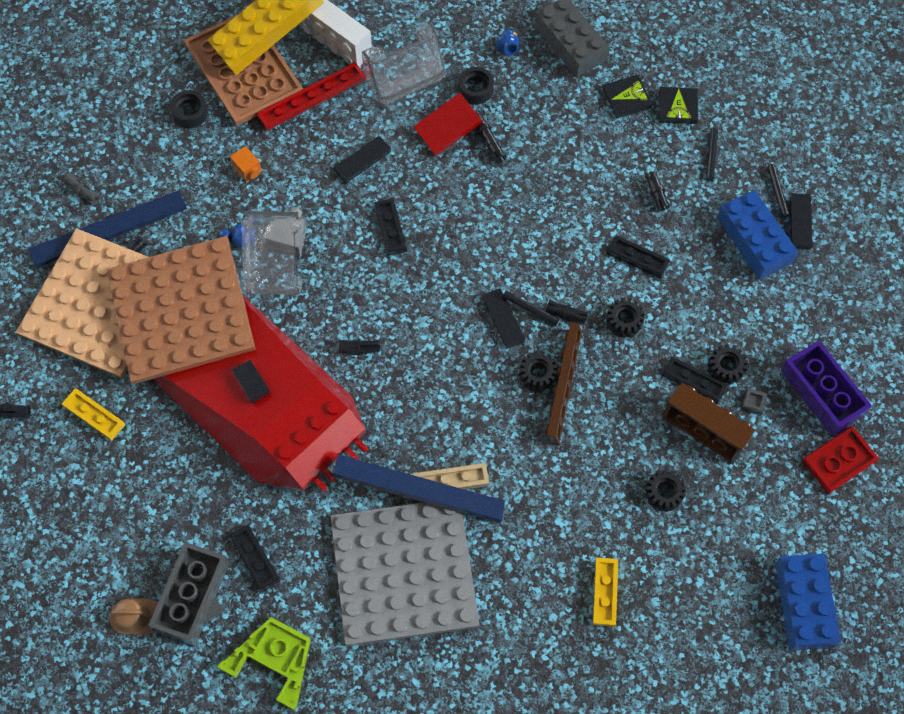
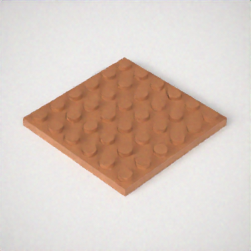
[107,236,256,384]

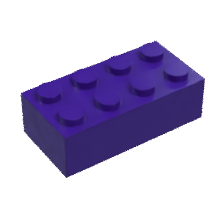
[780,340,872,436]

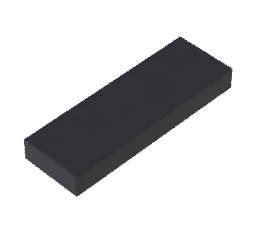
[334,136,392,184]
[790,193,813,250]
[374,198,407,256]
[607,235,670,278]
[482,288,525,349]
[662,356,728,404]
[229,525,280,592]

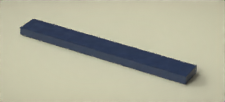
[28,190,187,268]
[332,454,505,523]

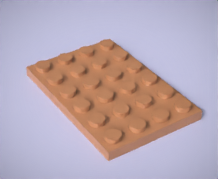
[183,15,303,126]

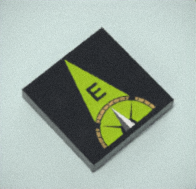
[602,75,652,119]
[659,86,698,124]

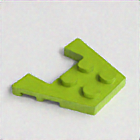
[217,617,311,711]

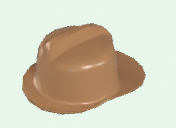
[109,598,158,635]

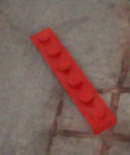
[257,62,366,131]

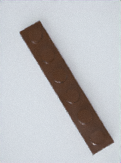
[545,322,582,445]

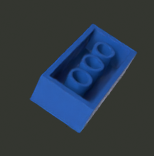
[717,190,798,280]
[775,554,841,651]

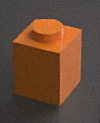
[230,146,262,182]

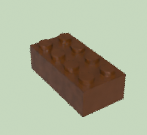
[662,383,755,464]

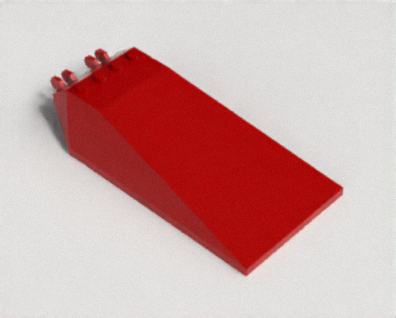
[152,296,369,492]

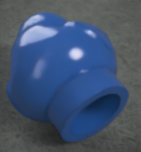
[496,29,519,56]
[219,224,253,249]

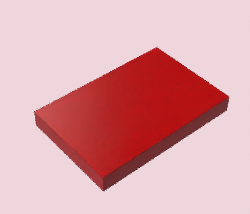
[413,93,483,156]
[801,426,879,495]

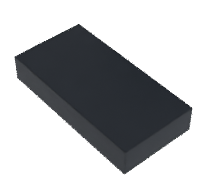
[232,360,271,404]

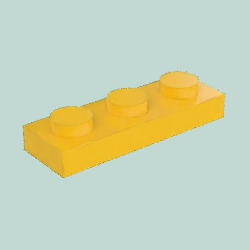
[62,388,125,441]
[593,557,618,627]

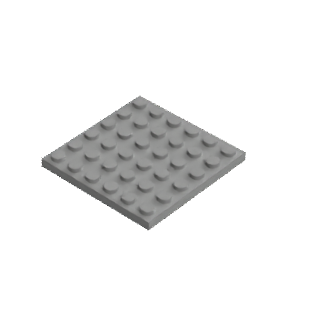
[330,502,480,647]

